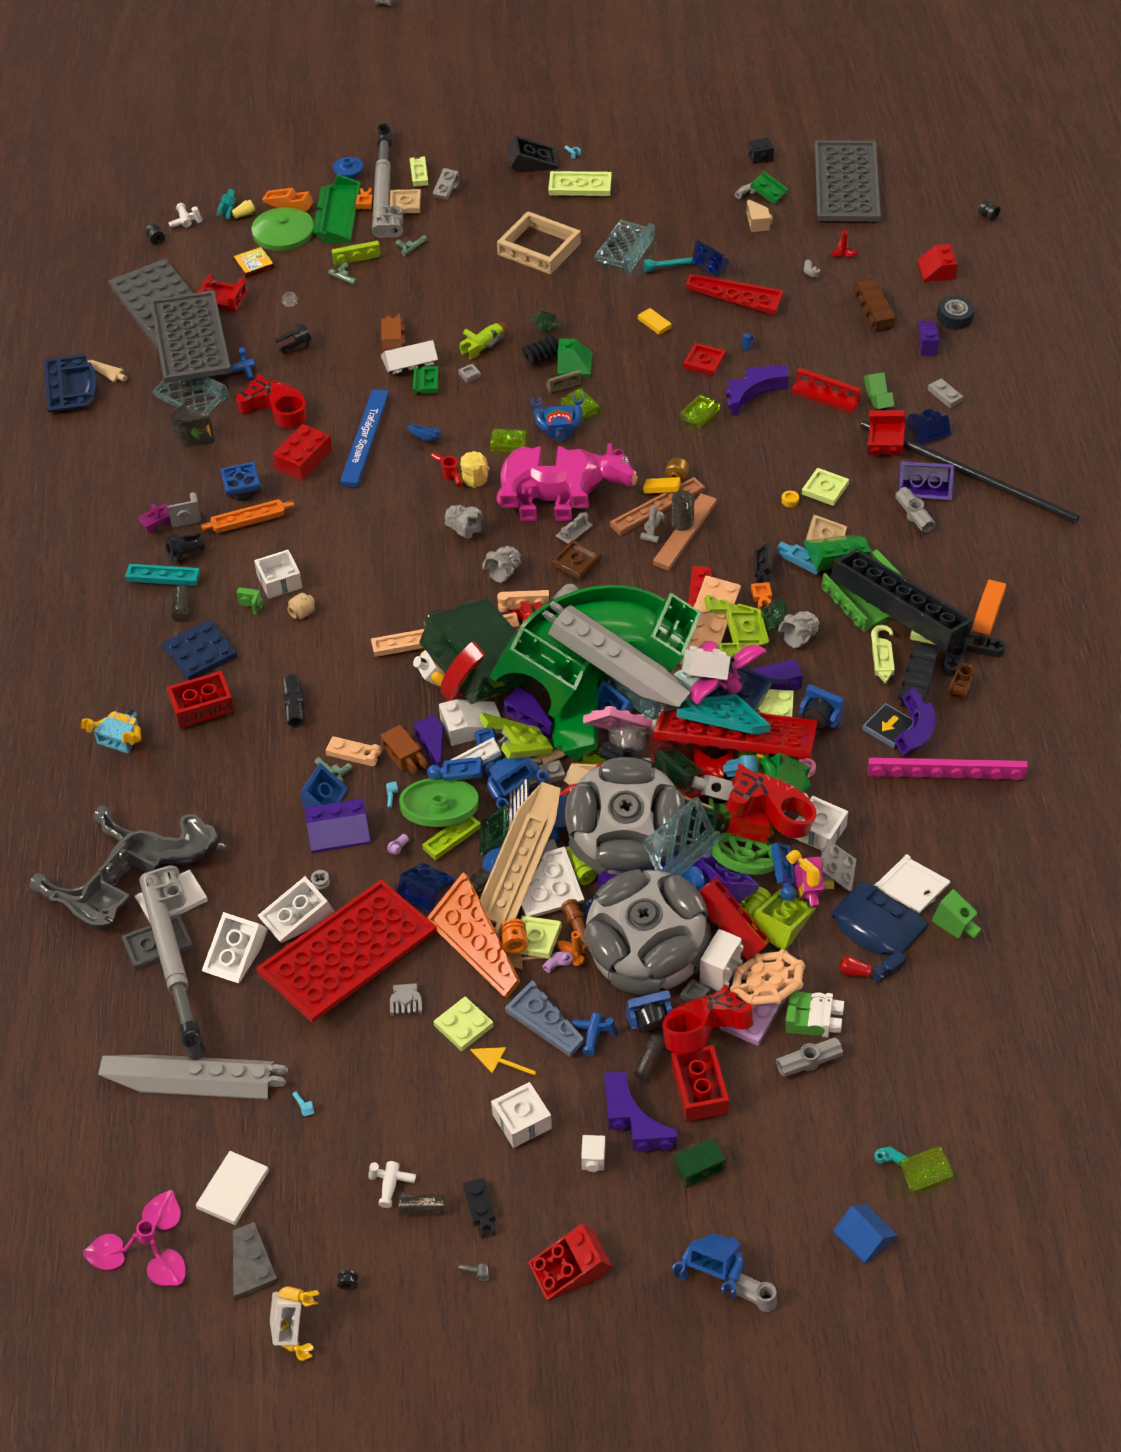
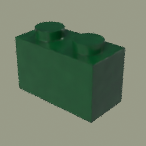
[674,1138,726,1188]

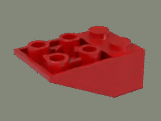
[528,1223,614,1301]

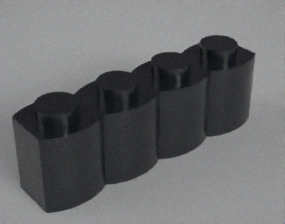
[898,643,939,707]

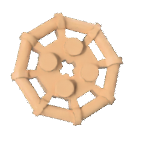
[730,949,806,1007]

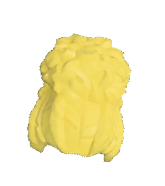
[460,451,489,488]

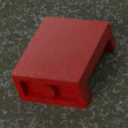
[197,274,248,312]
[867,410,906,456]

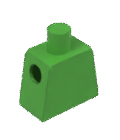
[932,889,982,939]

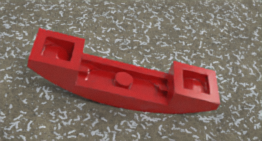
[440,641,485,701]

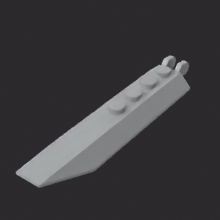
[542,601,690,708]
[98,1055,288,1100]

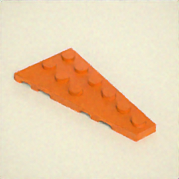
[427,872,521,998]

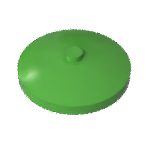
[252,207,314,251]
[399,777,479,827]

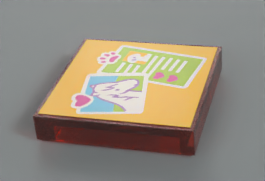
[233,246,275,278]

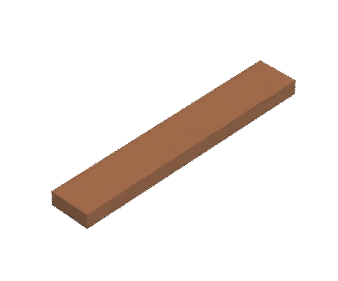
[610,477,705,536]
[653,493,717,571]

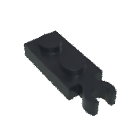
[754,542,773,583]
[463,1178,496,1239]

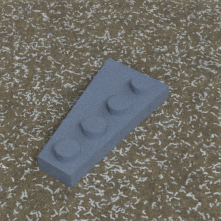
[505,980,584,1057]

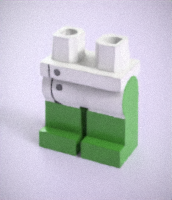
[786,990,844,1037]

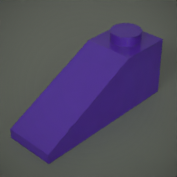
[917,321,939,356]
[752,659,803,691]
[504,687,553,738]
[414,715,445,768]

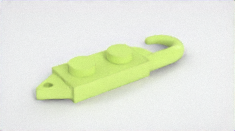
[871,625,895,684]

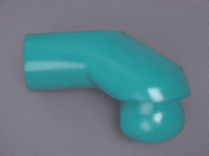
[874,1147,908,1167]

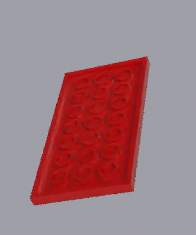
[653,703,818,759]
[257,879,437,1023]

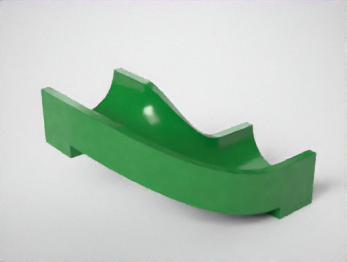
[489,585,702,718]

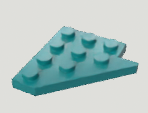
[677,694,770,735]

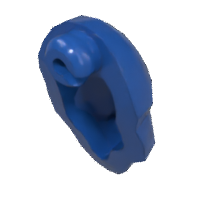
[407,424,440,442]

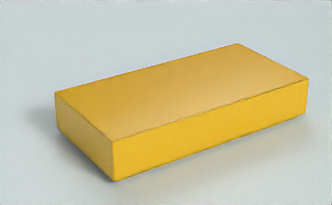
[638,308,672,335]
[643,477,681,494]

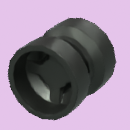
[978,200,1001,221]
[145,223,165,245]

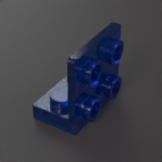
[692,240,729,277]
[905,409,951,444]
[397,863,455,912]

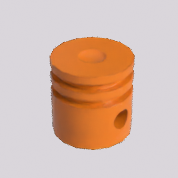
[501,919,528,954]

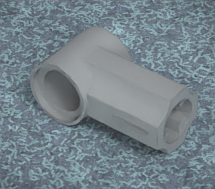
[735,1273,777,1312]

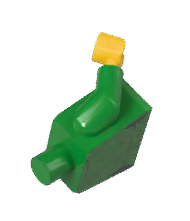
[755,753,811,793]

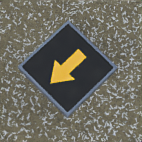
[862,703,912,748]

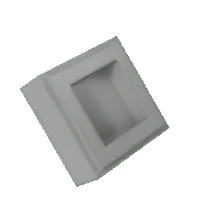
[458,364,481,383]

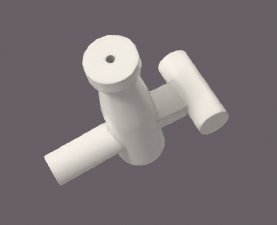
[169,203,202,228]
[368,1161,416,1208]

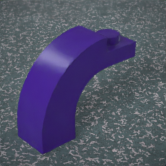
[894,688,935,757]

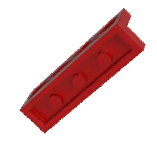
[791,368,861,414]

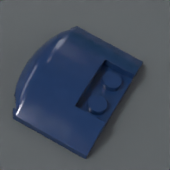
[44,354,96,412]
[831,882,927,955]

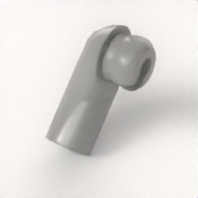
[735,183,756,199]
[804,260,820,278]

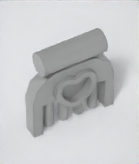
[390,983,422,1016]

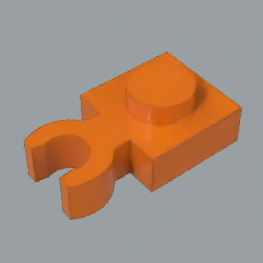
[356,188,373,210]
[751,582,772,611]

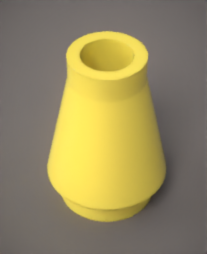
[231,200,256,219]

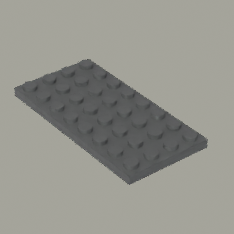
[815,141,881,222]
[108,259,193,351]
[150,291,231,383]

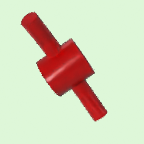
[430,452,463,487]

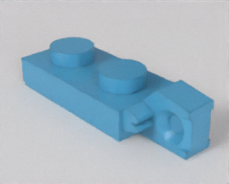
[777,542,819,575]

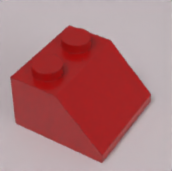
[917,244,958,282]

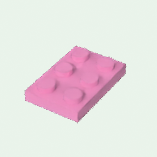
[583,706,652,735]

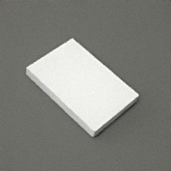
[135,870,208,923]
[196,1151,269,1225]

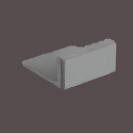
[168,492,201,528]

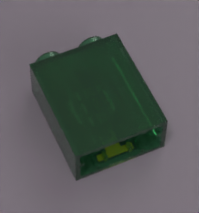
[419,598,532,705]

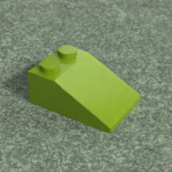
[753,889,816,950]

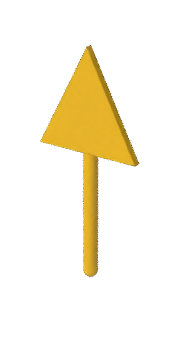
[470,1047,536,1075]

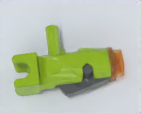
[460,321,508,360]

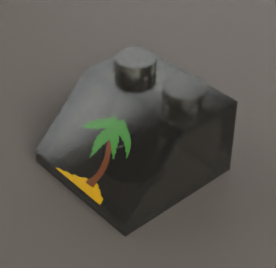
[170,404,215,447]

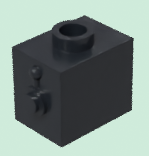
[748,137,774,164]

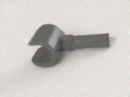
[459,1264,490,1282]

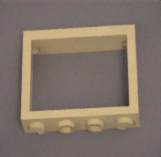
[497,211,581,275]

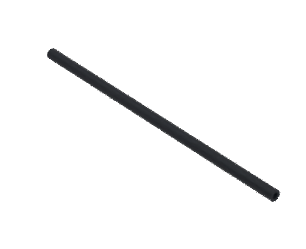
[861,420,1080,523]

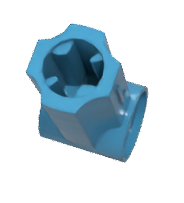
[723,755,758,777]

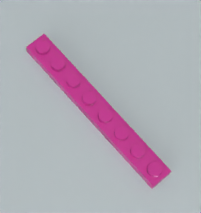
[867,758,1028,780]

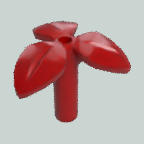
[830,231,858,257]

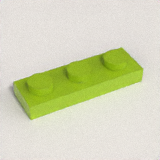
[332,241,381,266]
[422,816,481,861]

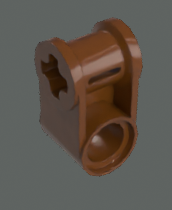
[948,663,975,700]

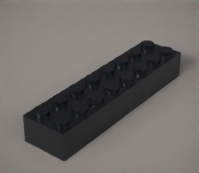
[830,549,973,651]

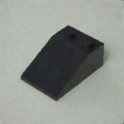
[507,135,559,172]

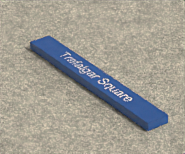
[340,389,389,487]

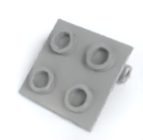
[820,839,856,892]

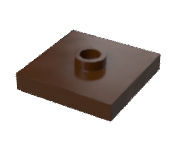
[551,540,601,580]

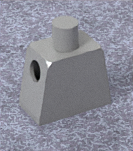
[692,775,734,802]

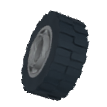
[936,295,974,330]

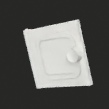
[875,854,950,913]

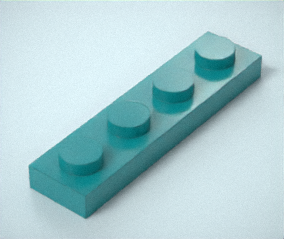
[125,564,200,586]

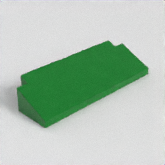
[313,174,361,243]
[552,668,598,761]

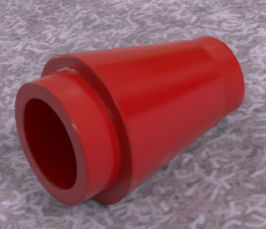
[839,956,871,978]

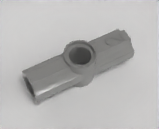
[895,487,935,533]
[776,1038,843,1077]

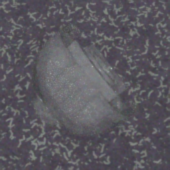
[609,724,647,753]

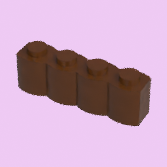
[853,277,895,330]

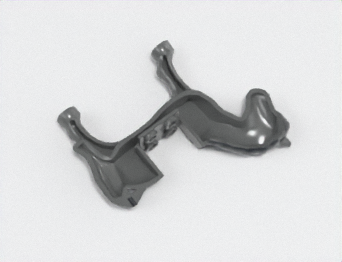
[30,804,227,930]

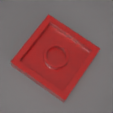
[683,343,726,376]

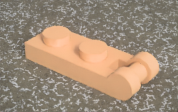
[497,590,549,613]
[325,736,383,766]

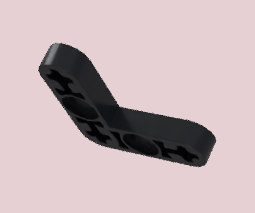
[943,633,1006,676]

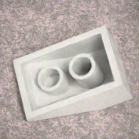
[439,699,502,746]
[257,877,335,943]
[202,912,268,983]

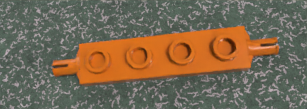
[201,499,295,534]

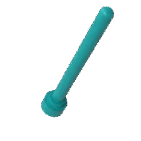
[644,255,719,273]

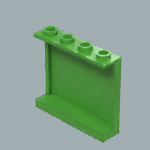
[822,550,901,632]

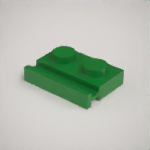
[750,172,788,205]
[413,366,439,394]

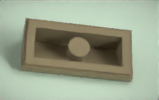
[546,370,581,393]

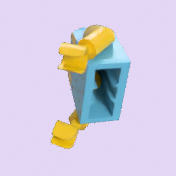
[81,709,141,754]

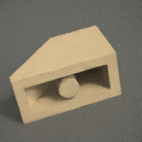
[746,200,773,232]

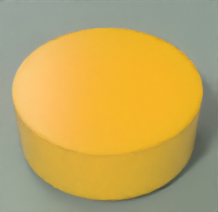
[781,491,799,507]

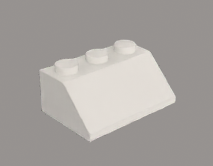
[381,340,438,374]

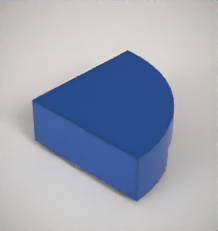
[742,333,754,350]

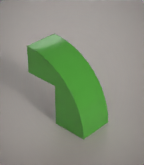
[864,372,894,409]

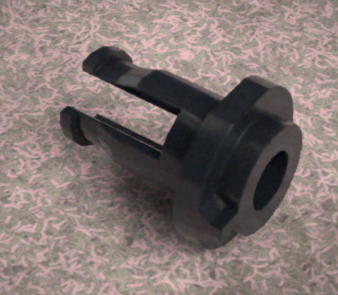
[274,322,312,353]
[165,533,205,562]

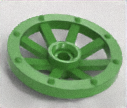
[711,832,775,875]

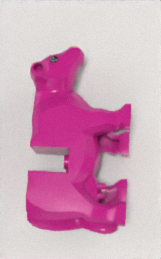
[497,443,638,521]

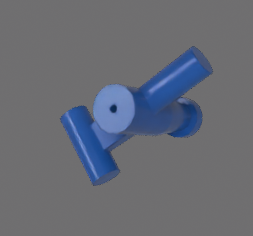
[223,347,256,381]
[572,1013,618,1056]

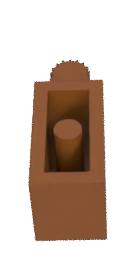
[381,314,405,353]
[380,725,428,774]

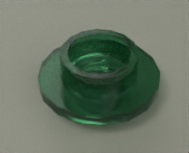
[530,311,561,332]
[761,598,788,632]

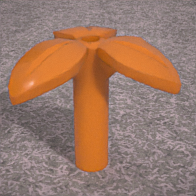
[557,931,588,966]

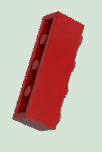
[698,876,770,960]

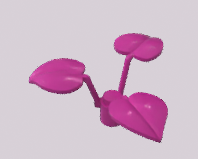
[690,641,767,705]
[83,1190,185,1286]

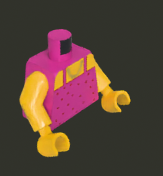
[786,850,824,908]

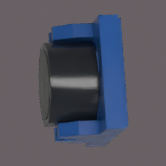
[220,462,261,501]
[799,684,844,730]
[625,990,672,1032]

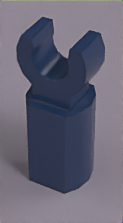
[872,951,906,983]

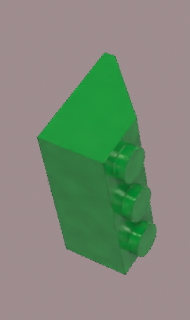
[804,535,871,571]

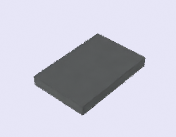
[121,914,194,971]

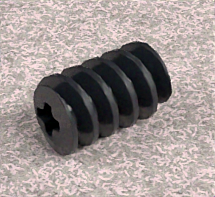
[522,335,559,366]

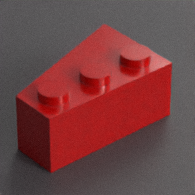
[727,808,770,844]

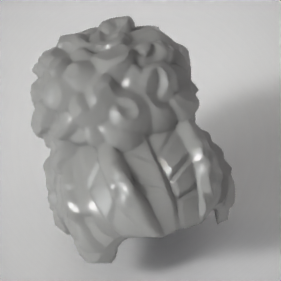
[444,505,483,539]
[483,546,521,584]
[778,611,820,649]

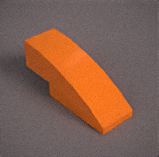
[262,188,314,211]
[971,579,1006,637]

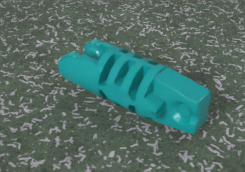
[216,189,236,219]

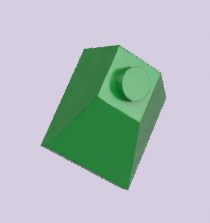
[557,339,593,377]

